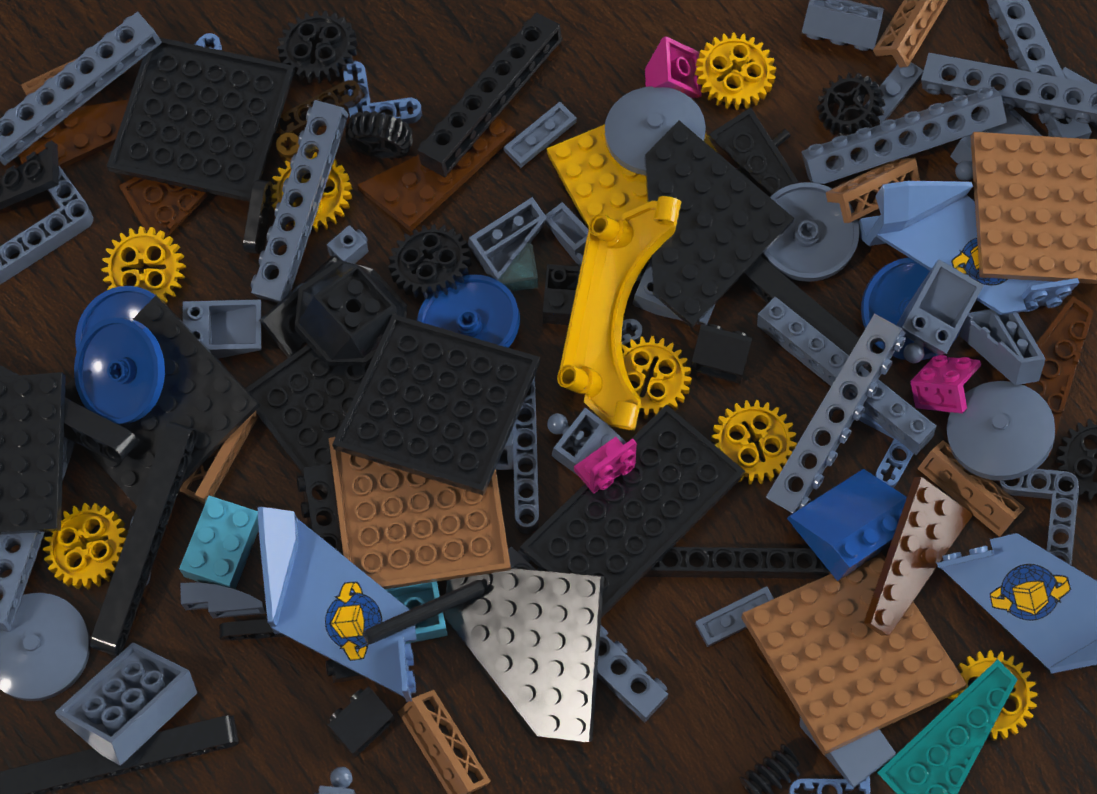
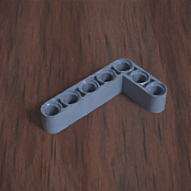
[0,165,93,284]
[1000,469,1079,565]

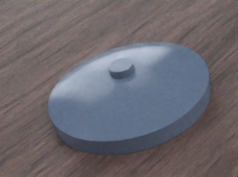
[605,86,706,176]
[762,182,859,281]
[947,381,1055,480]
[0,593,91,701]

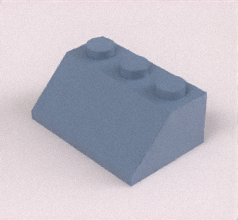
[802,0,884,51]

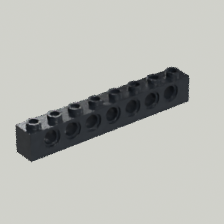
[417,12,562,177]
[297,464,366,683]

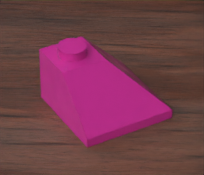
[645,36,701,98]

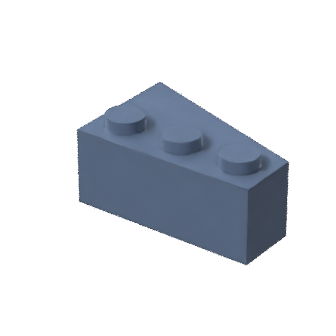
[468,197,547,281]
[960,309,1046,385]

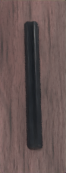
[363,580,485,644]

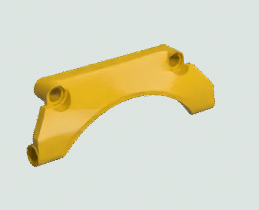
[557,196,681,430]

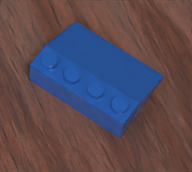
[787,469,907,581]

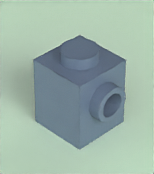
[327,225,369,264]

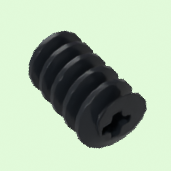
[739,744,800,794]

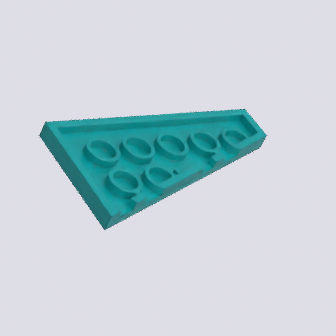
[877,659,1018,794]

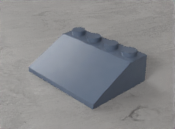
[55,642,197,766]

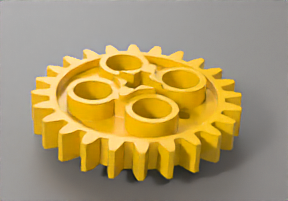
[695,32,776,110]
[271,152,352,232]
[101,226,186,304]
[622,336,692,419]
[711,400,797,484]
[43,503,128,589]
[947,650,1038,741]

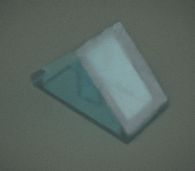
[498,242,538,292]

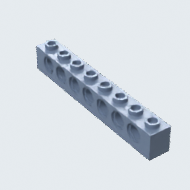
[986,0,1092,139]
[0,11,162,166]
[921,53,1097,123]
[801,87,1007,185]
[251,100,349,303]
[757,297,936,455]
[766,313,906,513]
[0,437,76,632]
[508,547,668,723]

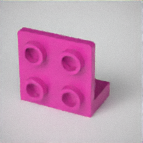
[911,355,981,414]
[574,437,637,494]

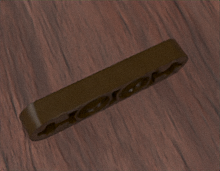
[275,80,363,138]

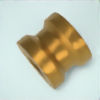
[276,133,300,163]

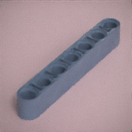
[513,376,539,534]

